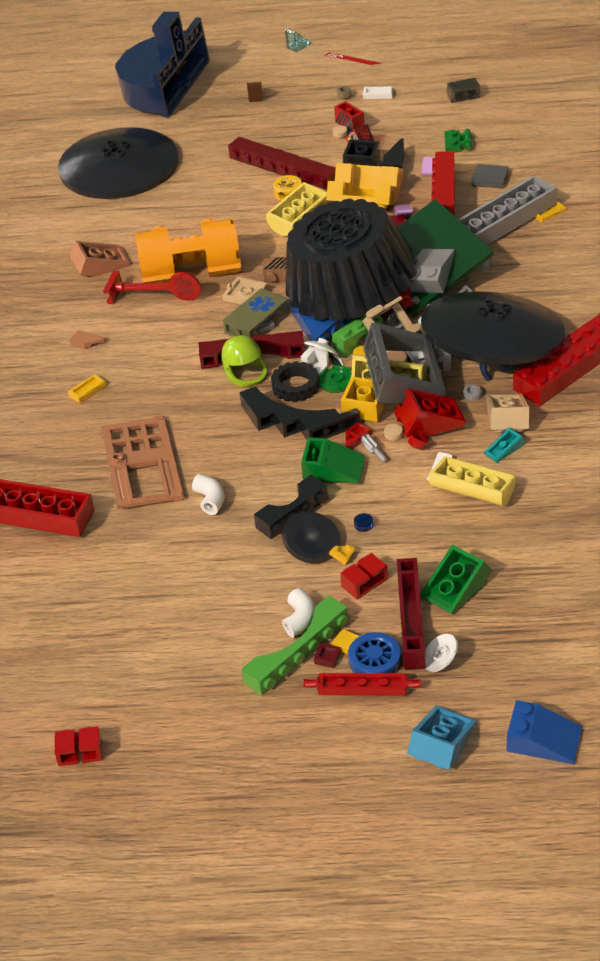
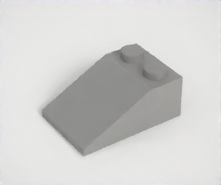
[409,249,455,293]

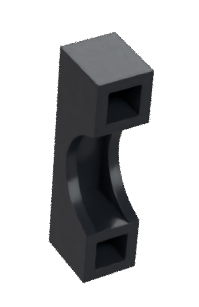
[254,475,328,539]

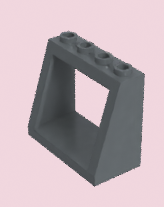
[363,323,446,403]

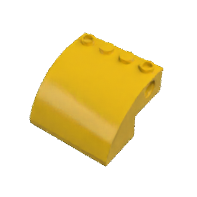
[326,163,404,208]

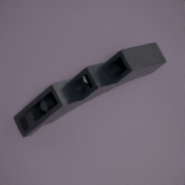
[239,386,360,439]

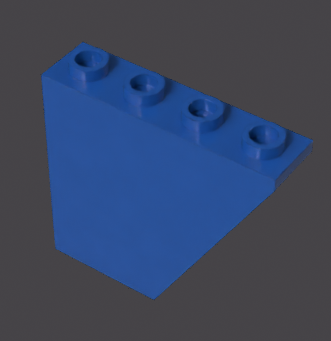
[291,307,353,342]

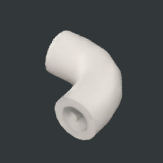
[192,474,225,515]
[282,588,315,638]

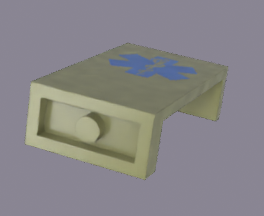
[223,288,289,337]

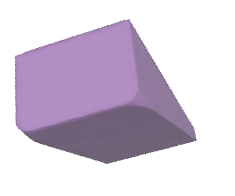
[394,204,413,217]

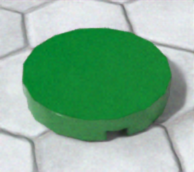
[319,365,352,393]

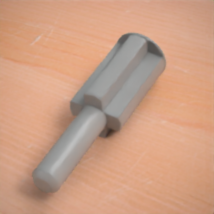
[361,434,387,462]

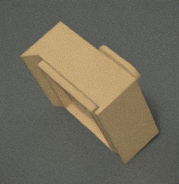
[362,296,421,332]

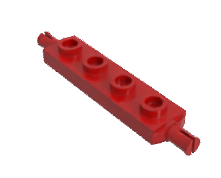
[303,673,421,696]

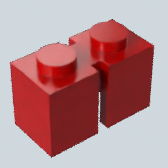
[340,553,388,600]
[54,726,102,766]

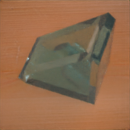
[285,28,311,52]

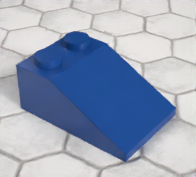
[507,700,582,764]

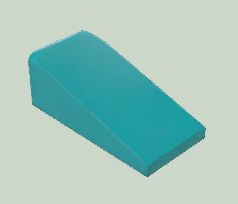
[483,427,525,463]

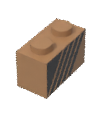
[263,257,286,283]

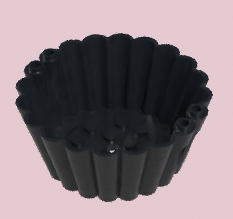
[285,198,418,321]

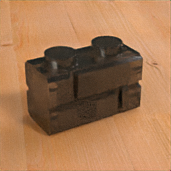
[447,78,480,103]

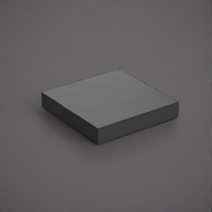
[472,164,508,188]

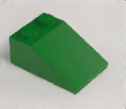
[420,545,492,615]

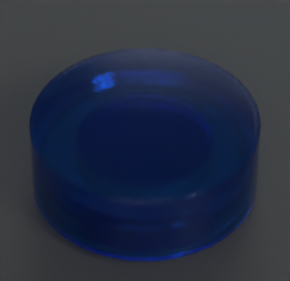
[354,513,374,532]

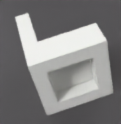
[301,346,329,374]

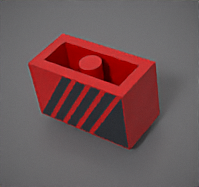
[334,101,365,133]

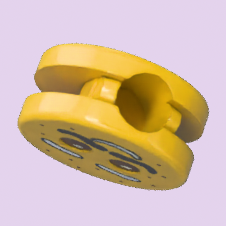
[273,175,302,201]

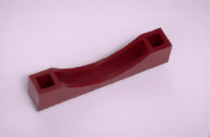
[198,331,305,369]
[396,558,426,670]

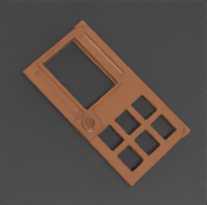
[101,416,185,509]

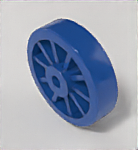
[348,632,402,673]

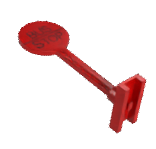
[103,271,201,304]

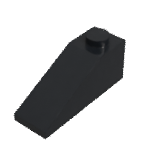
[380,139,404,168]

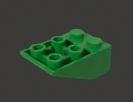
[301,437,365,483]

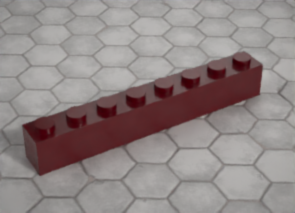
[228,137,336,190]

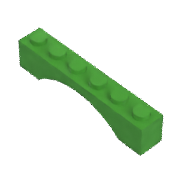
[241,595,349,696]

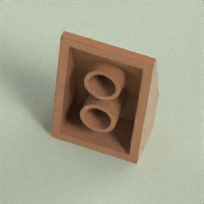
[70,240,130,277]

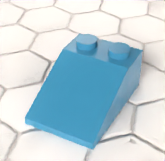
[407,705,477,770]

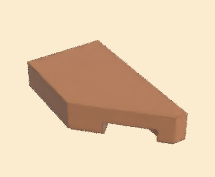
[69,330,106,349]

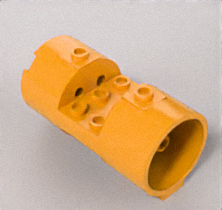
[135,218,241,283]

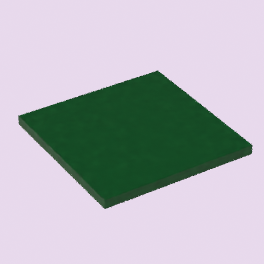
[398,199,494,317]

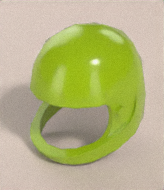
[222,335,267,387]

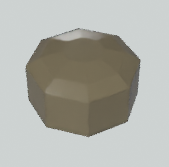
[337,86,352,99]

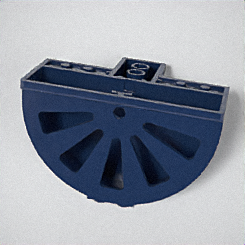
[115,12,210,118]

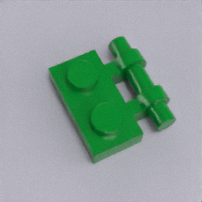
[444,129,473,152]

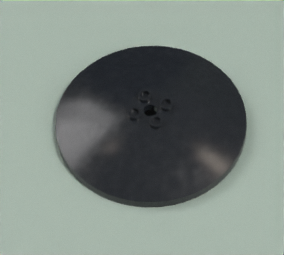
[58,127,178,199]
[421,291,565,365]

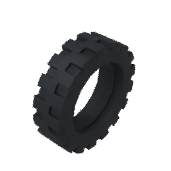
[271,361,319,402]

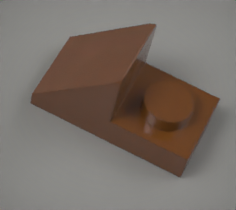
[247,82,263,102]

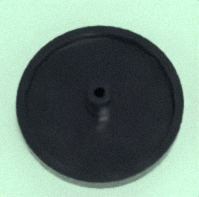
[282,512,340,564]

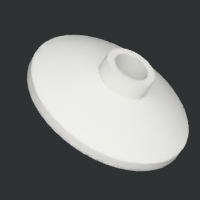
[304,338,338,356]
[425,634,458,672]

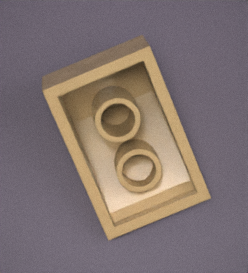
[486,394,529,432]

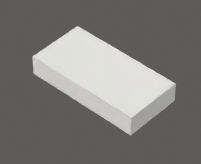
[363,86,393,99]

